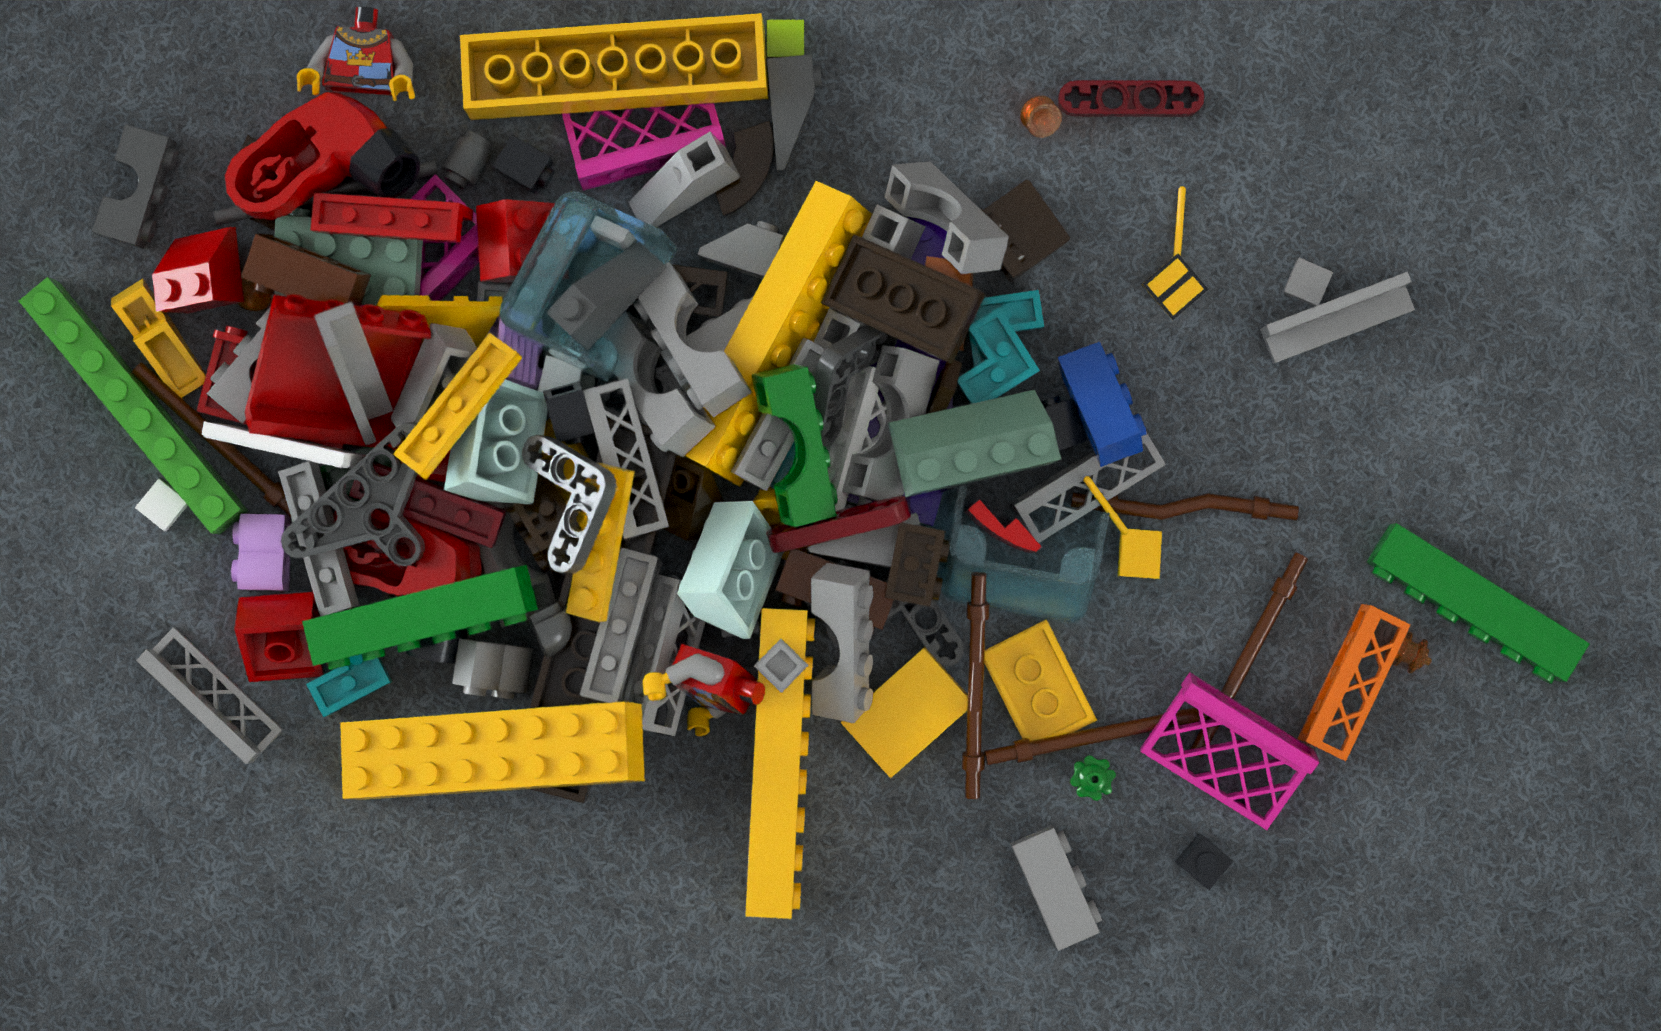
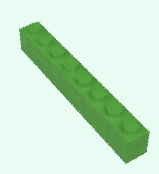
[19,277,249,535]

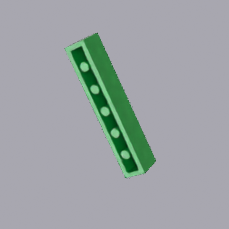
[1366,523,1590,684]
[302,565,538,670]

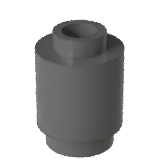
[441,130,493,189]

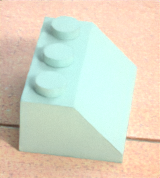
[444,380,548,504]
[677,501,784,639]

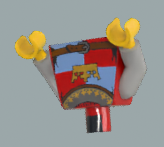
[297,7,415,101]
[643,644,765,736]

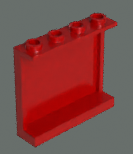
[244,294,432,450]

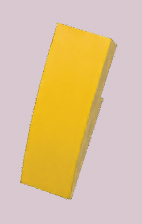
[111,279,206,398]

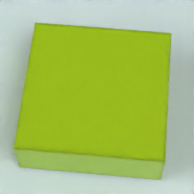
[767,20,804,58]

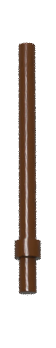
[132,362,292,519]
[1190,552,1308,758]
[984,707,1207,765]

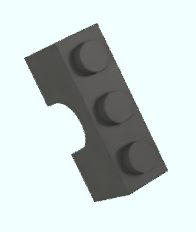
[92,124,179,249]

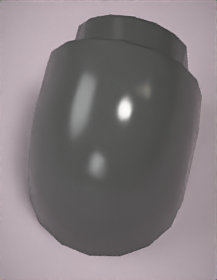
[526,601,572,658]

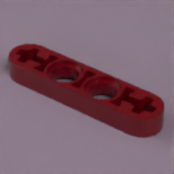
[1058,80,1205,117]
[766,496,911,553]

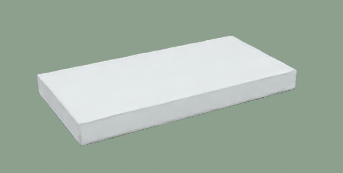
[201,422,366,469]

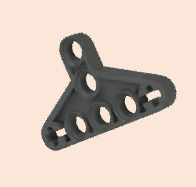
[281,422,425,566]

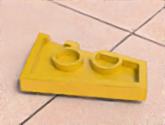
[376,295,504,348]

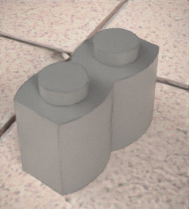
[452,638,533,699]

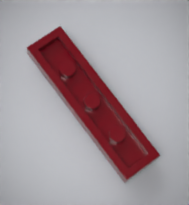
[349,462,507,548]

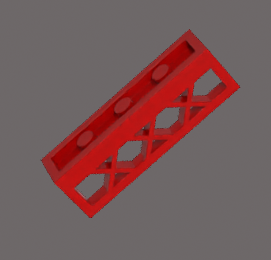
[310,193,474,243]

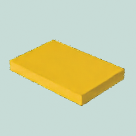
[984,619,1097,741]
[840,647,968,779]

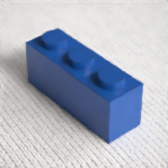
[1058,342,1147,467]

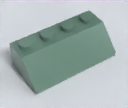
[888,390,1061,497]

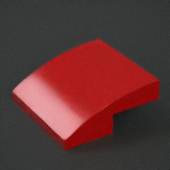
[965,499,1042,553]

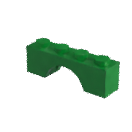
[752,364,838,527]

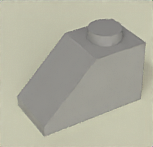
[698,221,784,280]

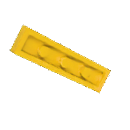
[393,333,522,479]
[566,463,635,622]

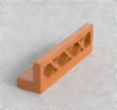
[1297,604,1411,761]

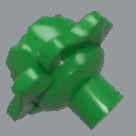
[1070,755,1116,801]

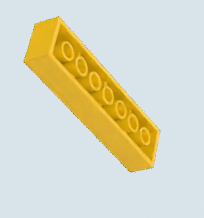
[460,13,769,120]
[684,181,872,487]
[745,608,815,919]
[340,702,645,800]

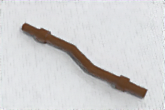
[1071,492,1299,521]
[962,572,990,799]

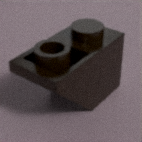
[663,456,724,541]

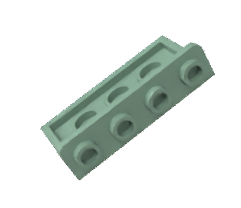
[271,209,423,305]

